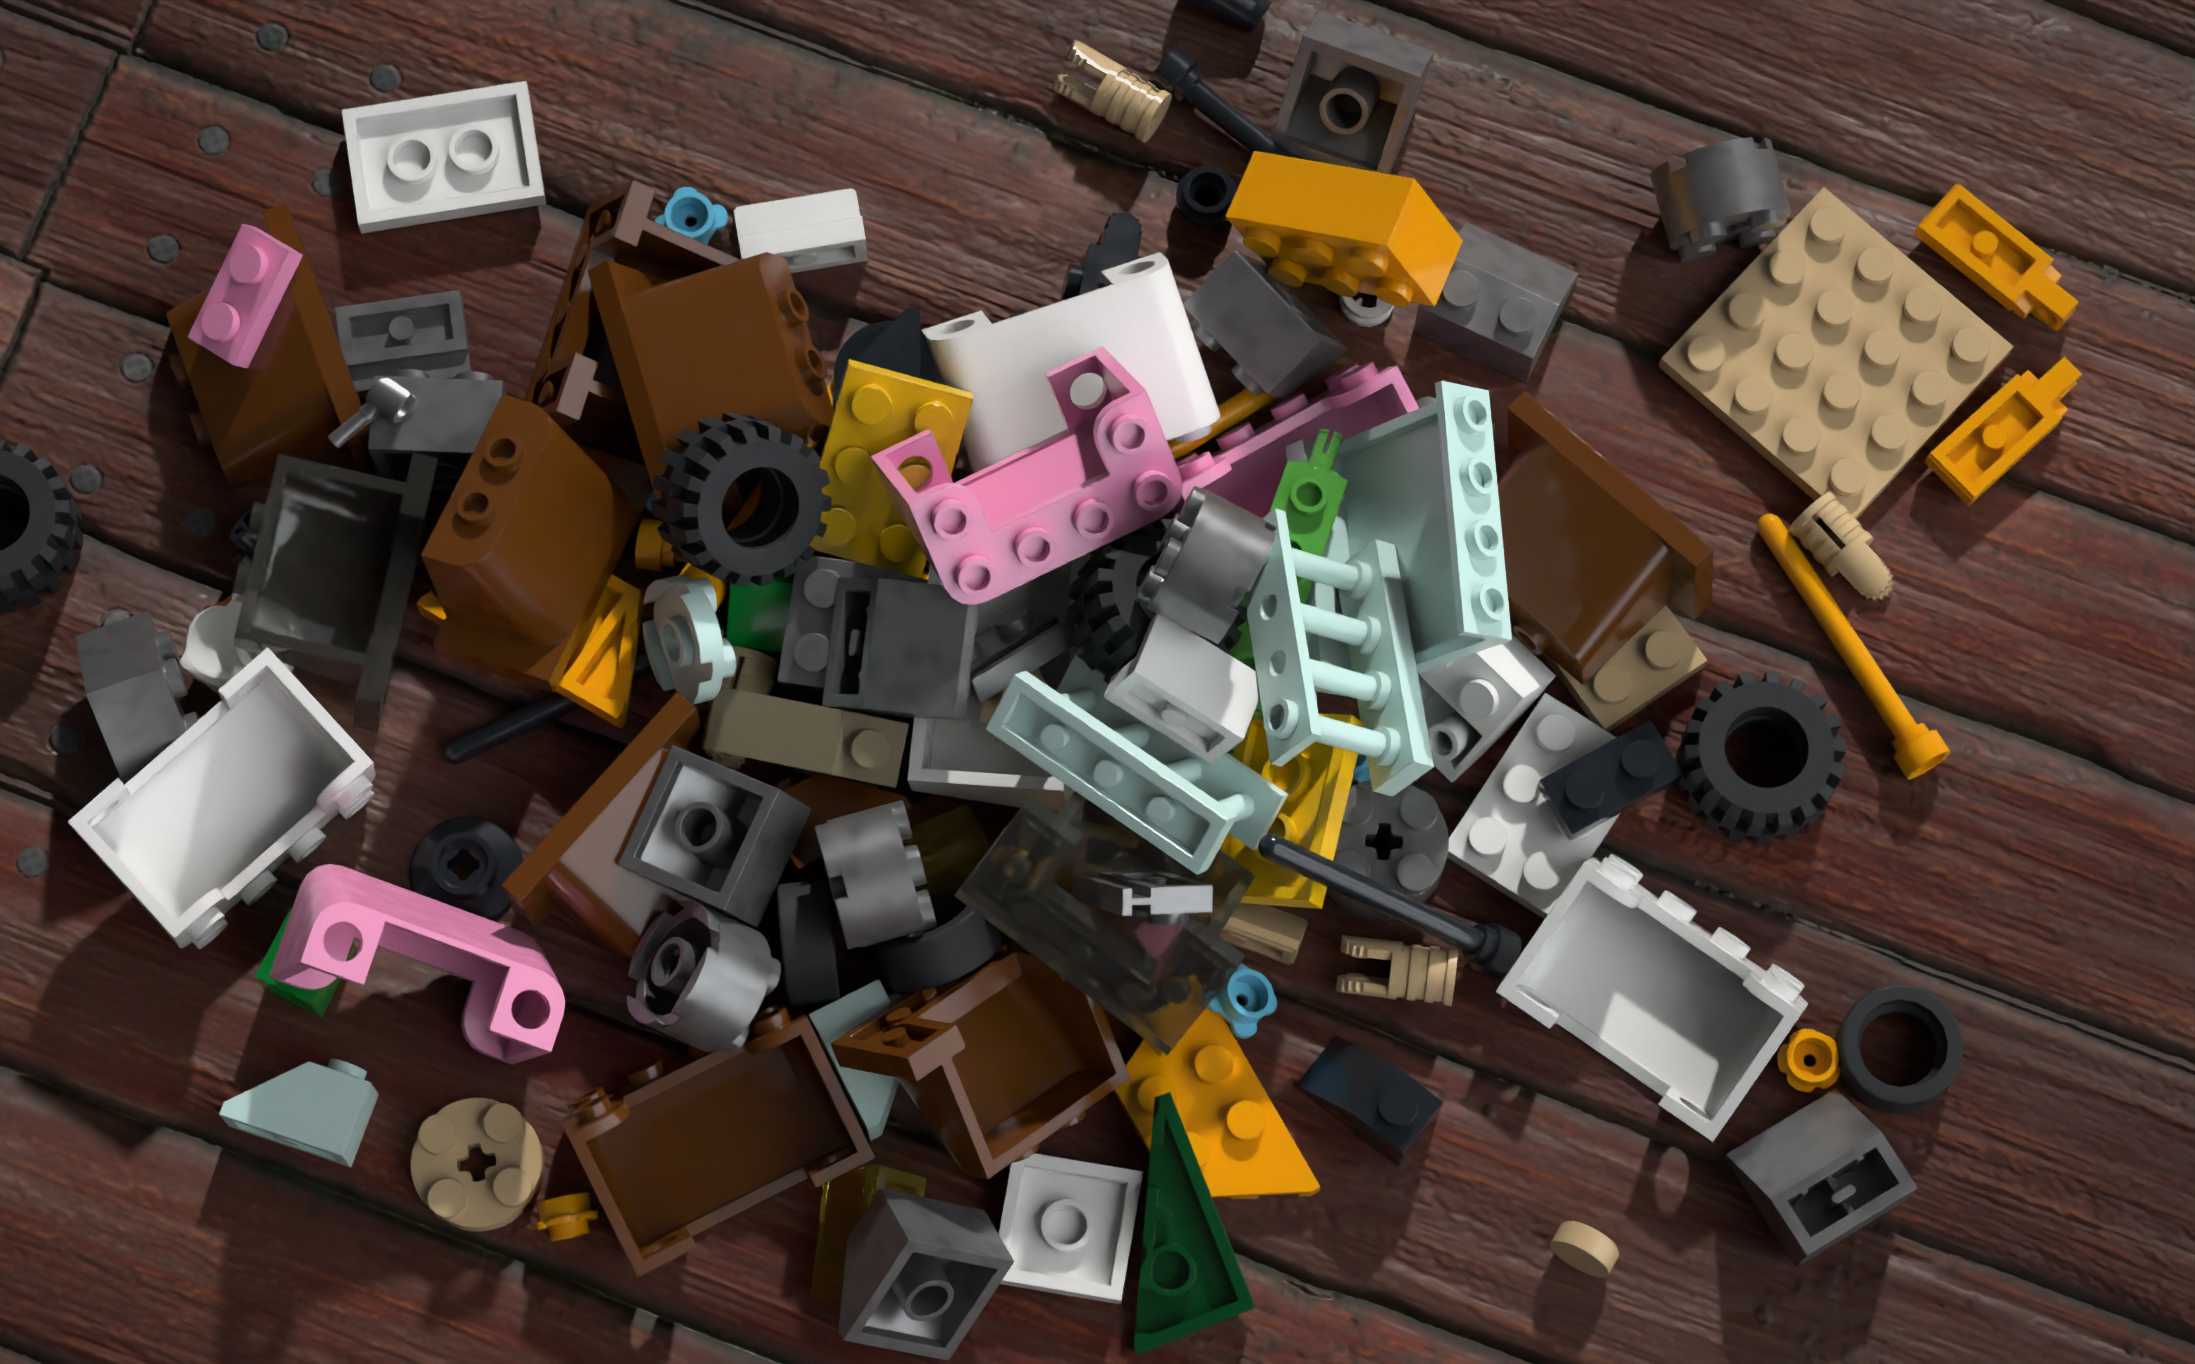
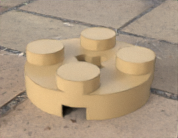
[411,1098,545,1232]

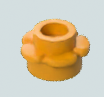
[1777,1029,1840,1093]
[534,1192,598,1241]

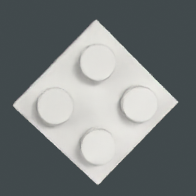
[999,1153,1143,1305]

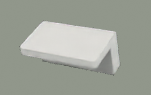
[734,188,868,273]
[1104,614,1260,764]

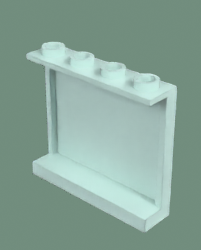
[1286,381,1512,696]

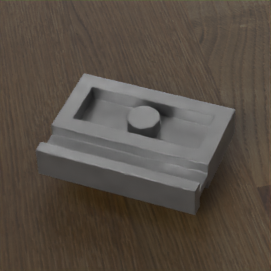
[335,290,471,399]
[967,607,1077,703]
[1072,870,1213,925]

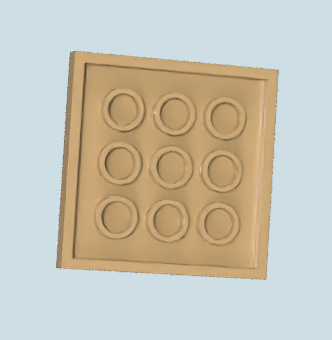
[1658,187,2014,519]

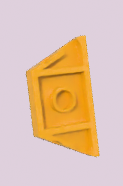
[416,575,644,729]
[1113,971,1320,1199]

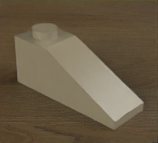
[703,687,909,788]

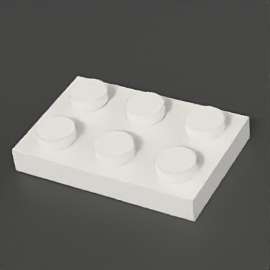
[342,81,546,234]
[1447,693,1620,920]

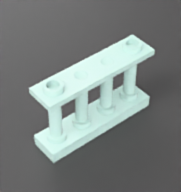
[1244,508,1434,797]
[986,653,1289,875]

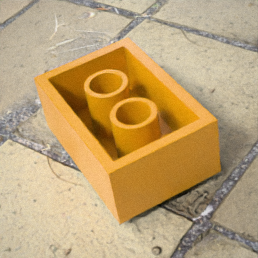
[1226,151,1463,307]

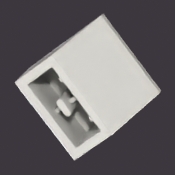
[1418,633,1556,783]

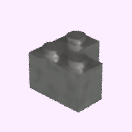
[75,611,200,785]

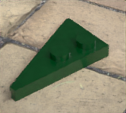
[1134,1091,1256,1355]

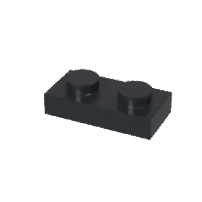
[1537,720,1683,841]

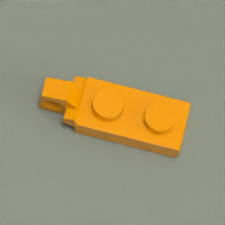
[1914,183,2079,332]
[1924,357,2082,507]

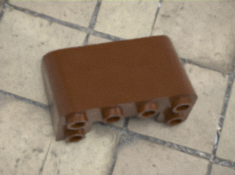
[561,999,875,1277]

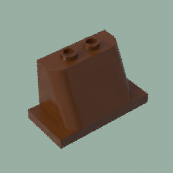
[524,180,740,430]
[166,203,377,491]
[587,252,834,520]
[1497,391,1714,685]
[421,394,653,693]
[502,692,720,969]
[830,915,1130,1179]

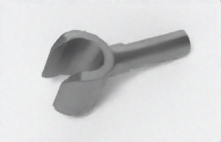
[328,378,416,448]

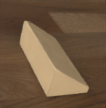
[1188,879,1308,965]

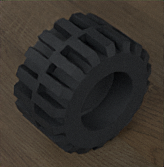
[651,412,832,587]
[0,440,84,614]
[1066,518,1247,684]
[1676,671,1846,846]

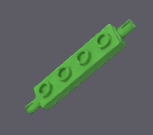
[1227,429,1348,753]

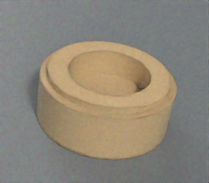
[1550,1221,1619,1278]

